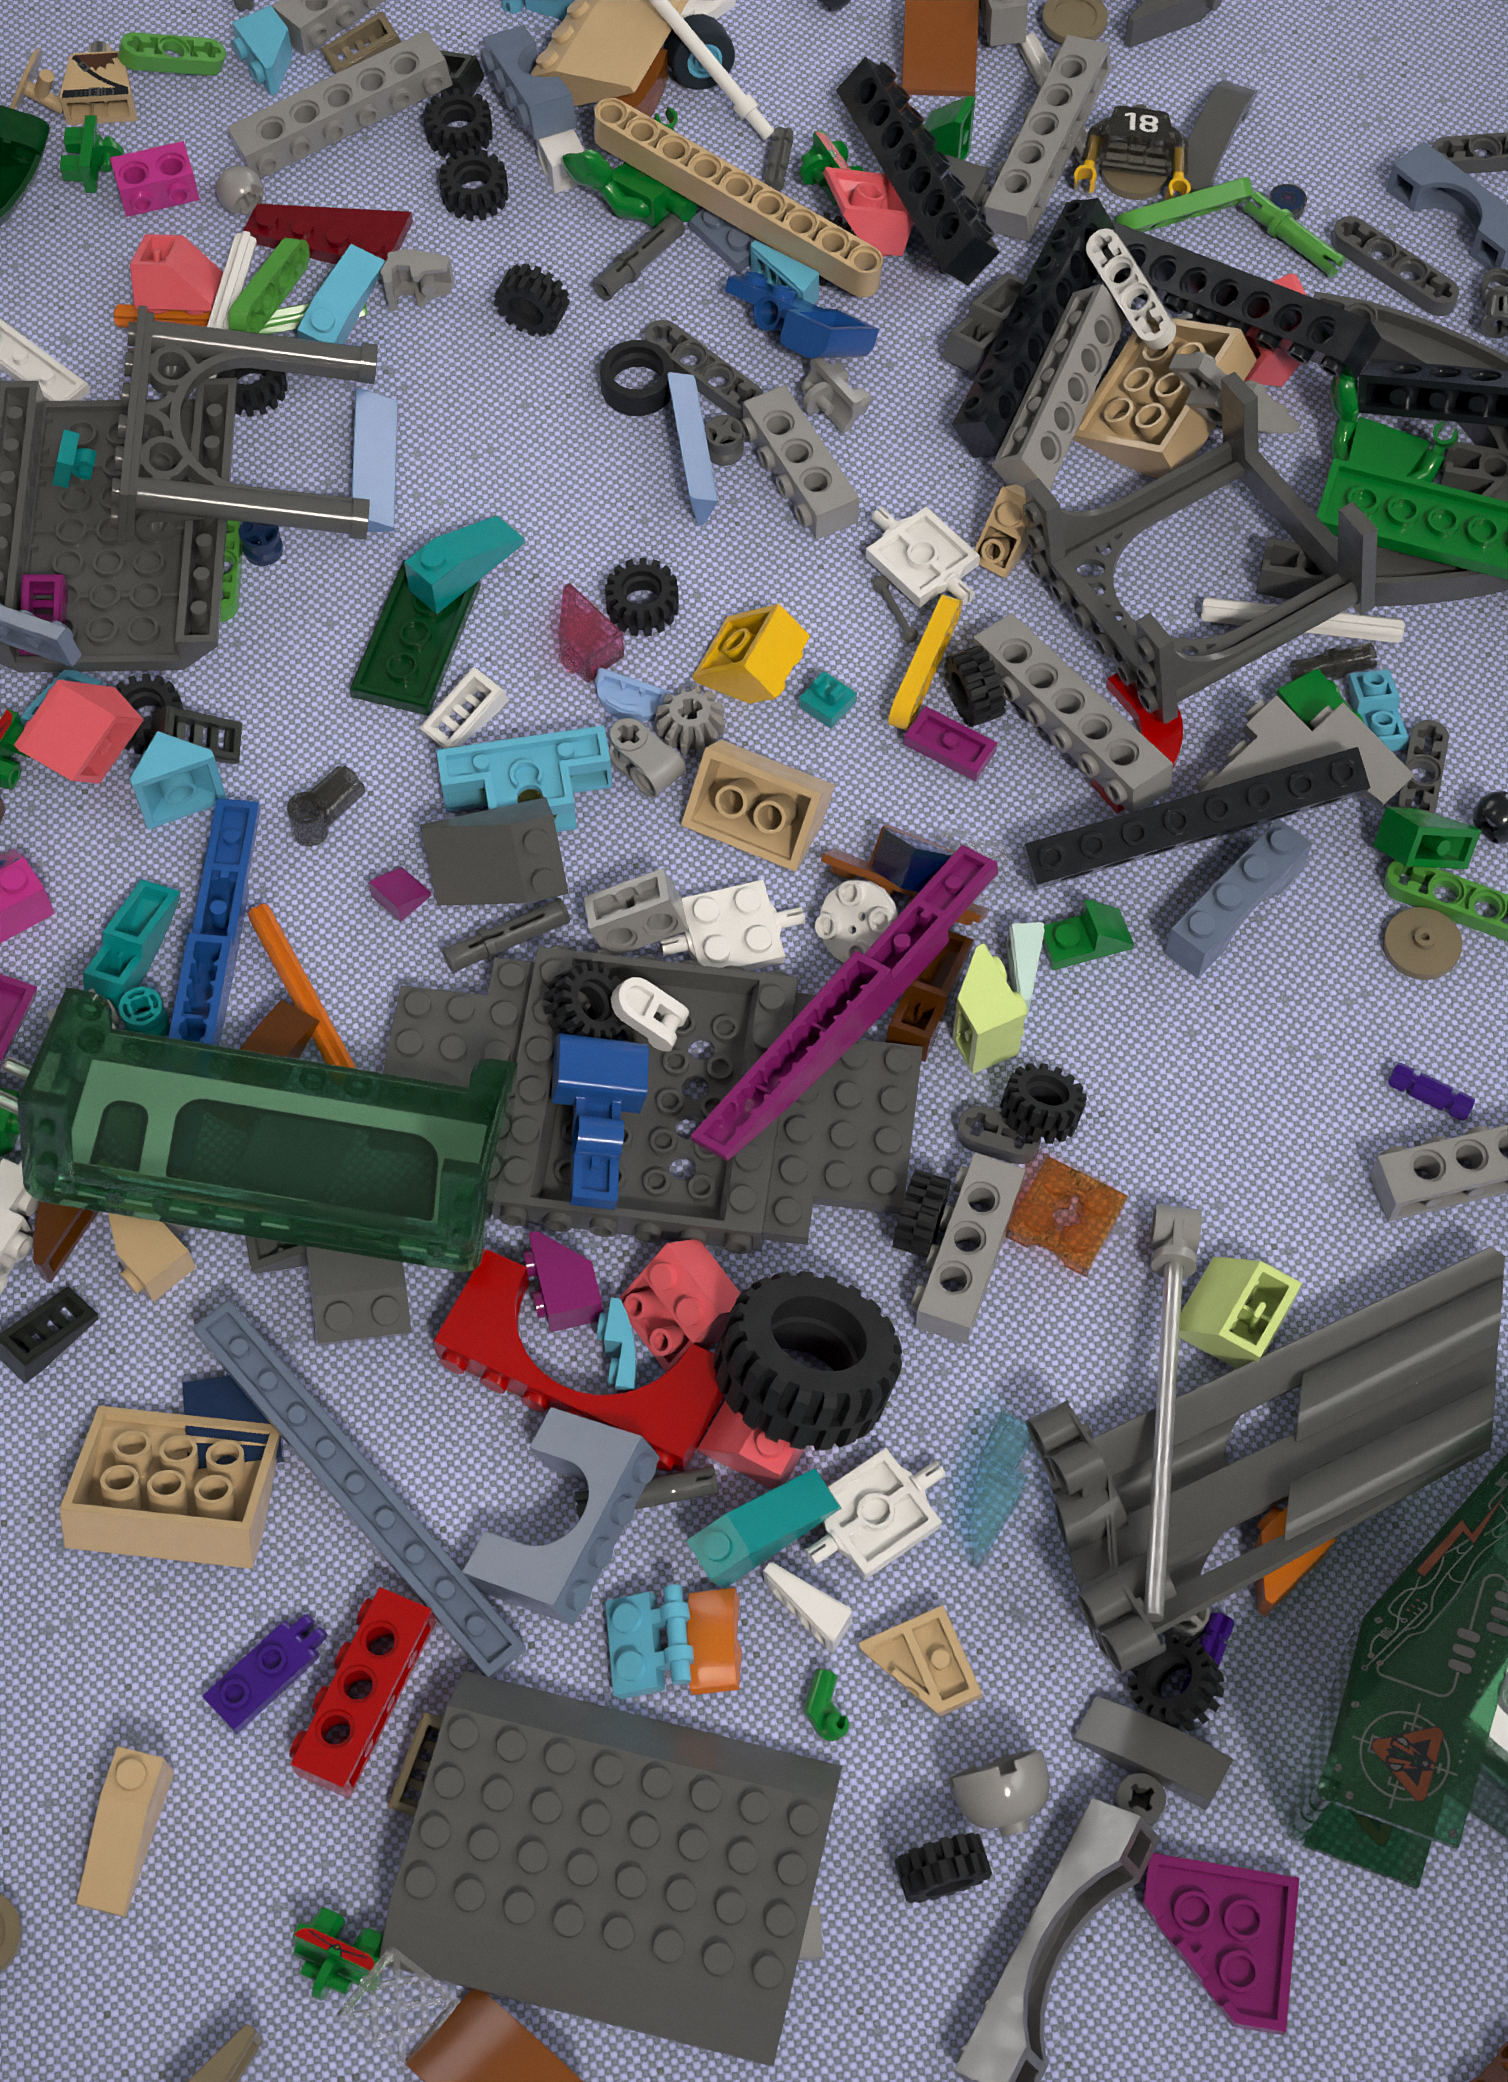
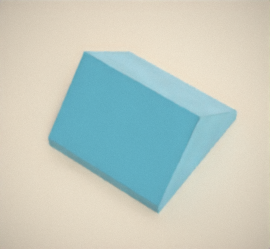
[130,731,227,830]

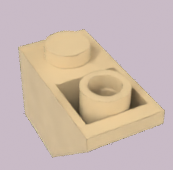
[974,484,1030,578]

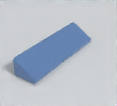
[667,372,718,525]
[352,389,398,532]

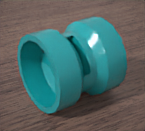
[118,986,170,1045]

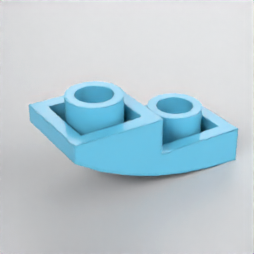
[1348,669,1409,751]
[597,1297,637,1394]

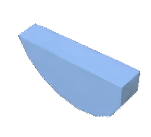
[595,667,675,722]

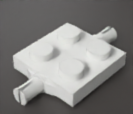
[866,506,980,608]
[660,880,805,971]
[804,1448,946,1580]

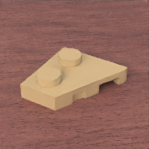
[859,1605,984,1717]

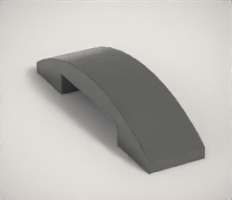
[1183,80,1257,193]

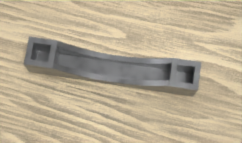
[954,1798,1161,2082]

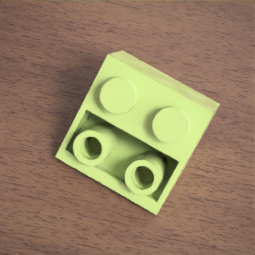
[952,943,1028,1074]
[1179,1257,1302,1369]

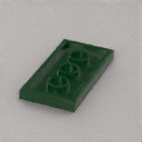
[349,560,481,716]

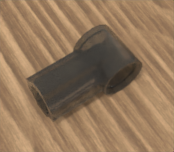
[287,766,365,847]

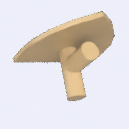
[10,47,63,114]

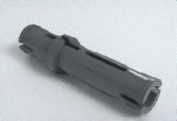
[593,214,685,301]
[442,898,571,974]
[574,1464,719,1520]

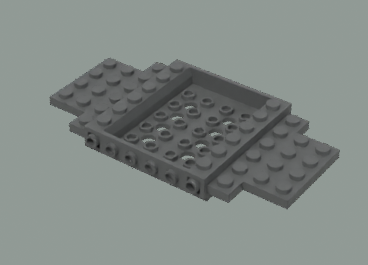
[368,945,923,1254]

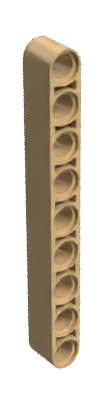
[594,98,883,297]

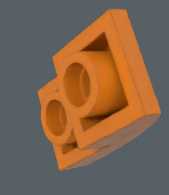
[687,1588,742,1695]

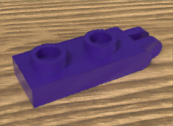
[202,1614,328,1735]

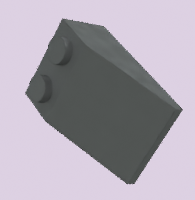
[420,797,569,906]
[301,1198,412,1346]

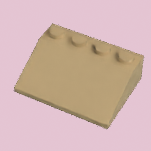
[530,0,689,107]
[1072,317,1257,479]
[59,1406,280,1569]

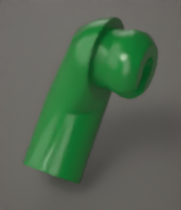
[804,1669,850,1742]

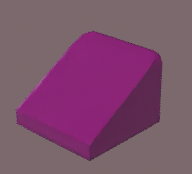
[368,867,432,922]

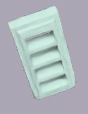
[1006,922,1045,1020]

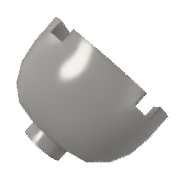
[948,1749,1050,1837]

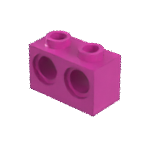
[110,141,200,217]

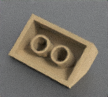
[681,740,835,872]

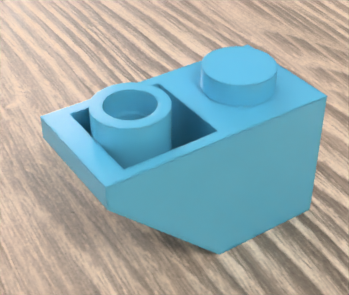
[231,5,293,96]

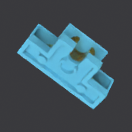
[436,725,612,832]

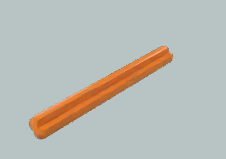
[248,903,357,1083]

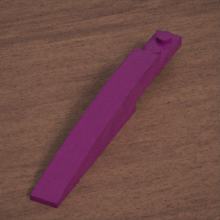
[690,845,998,1161]

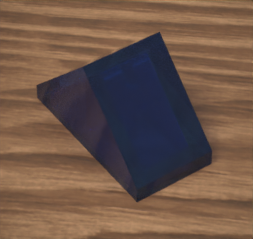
[871,828,954,892]

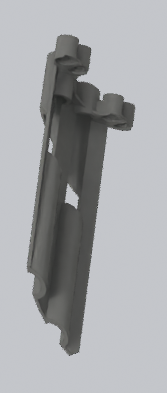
[1026,1246,1505,1674]

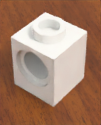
[537,129,585,194]

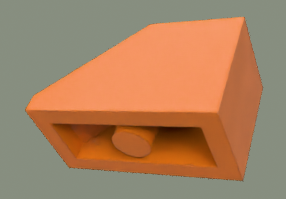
[1254,1505,1336,1618]

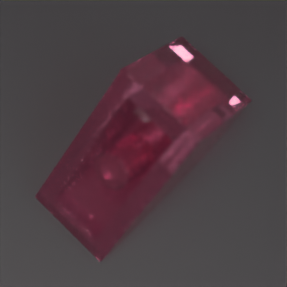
[558,583,624,683]

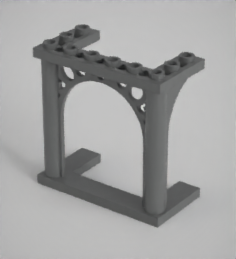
[1023,372,1377,724]

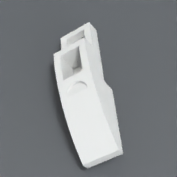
[0,1129,63,1295]

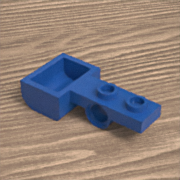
[725,271,879,359]
[551,1033,649,1210]

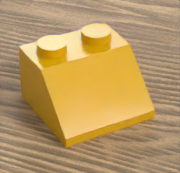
[692,604,810,704]

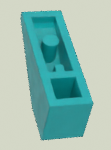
[404,515,525,614]
[687,1468,842,1589]

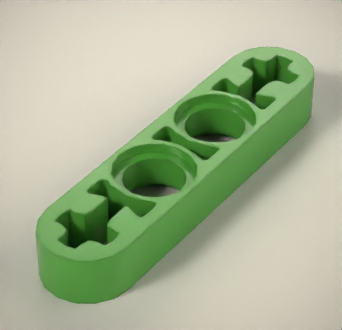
[1114,177,1254,233]
[229,238,310,333]
[1383,860,1508,942]

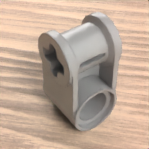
[609,718,686,798]

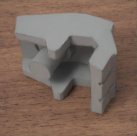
[380,249,455,311]

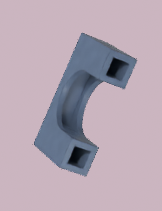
[462,1407,660,1626]

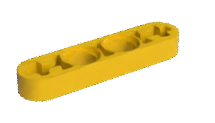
[888,594,963,731]

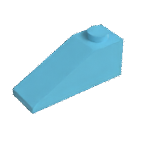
[297,244,386,344]

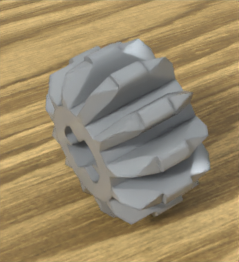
[655,684,725,757]

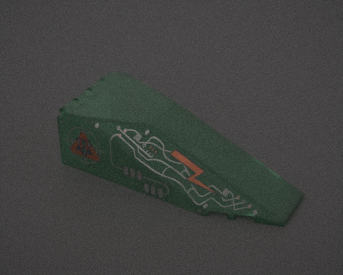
[1287,1452,1508,1890]

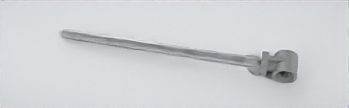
[1144,1204,1202,1622]

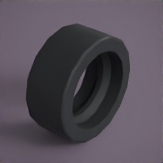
[600,340,674,416]

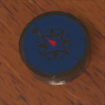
[1269,184,1307,220]

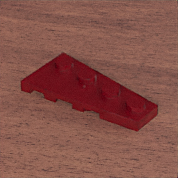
[243,203,413,276]

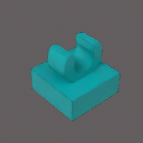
[52,429,97,488]
[799,671,857,729]

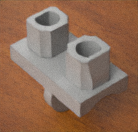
[801,358,871,433]

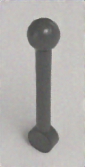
[873,576,918,643]

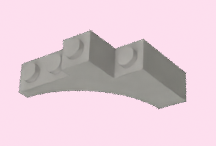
[1195,695,1415,810]

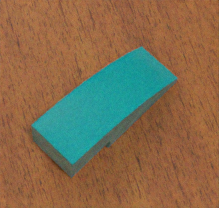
[83,879,180,1008]

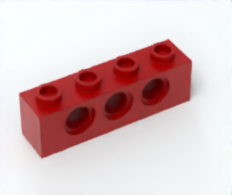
[289,1587,436,1799]

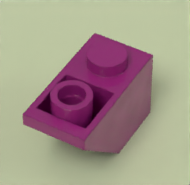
[523,1231,603,1333]

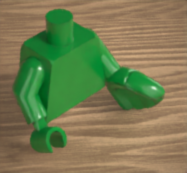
[561,107,697,227]
[1330,374,1459,482]

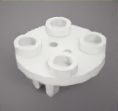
[815,880,898,963]

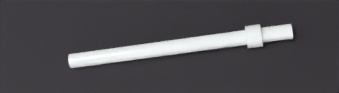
[649,0,774,141]

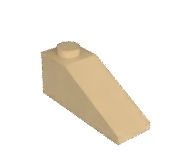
[97,1159,196,1302]
[76,1746,174,1918]

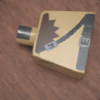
[60,41,138,125]

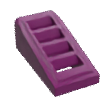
[19,575,68,655]

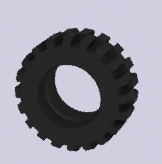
[714,1271,902,1451]

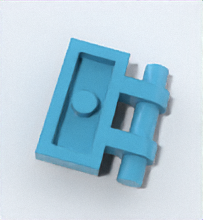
[605,1585,694,1700]

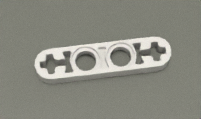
[1086,229,1176,350]

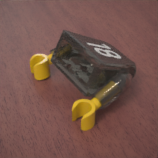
[1074,104,1191,200]

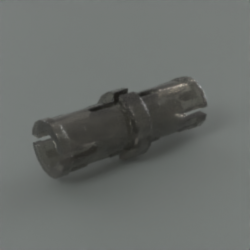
[1290,642,1377,681]

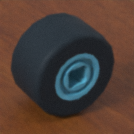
[664,14,735,90]

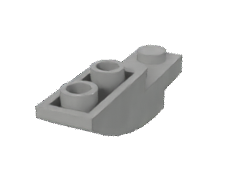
[1169,352,1301,434]

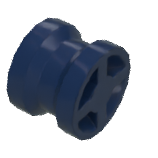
[239,522,283,566]

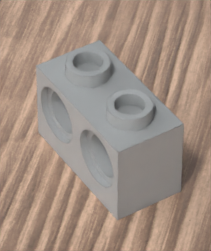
[583,868,688,956]

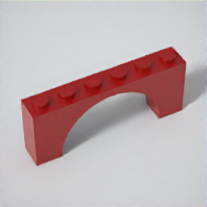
[433,1249,725,1472]

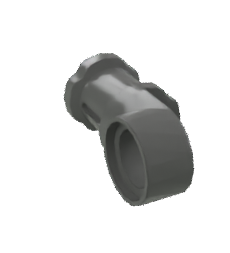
[1479,268,1508,338]

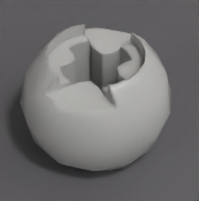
[215,165,264,214]

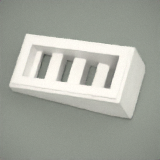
[419,667,509,749]
[764,1562,852,1654]

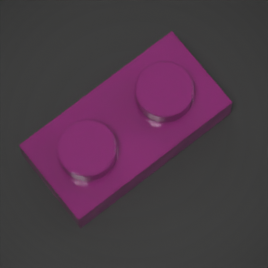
[904,706,997,782]

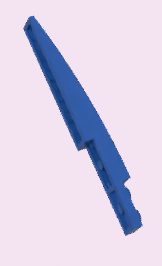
[162,798,261,1174]

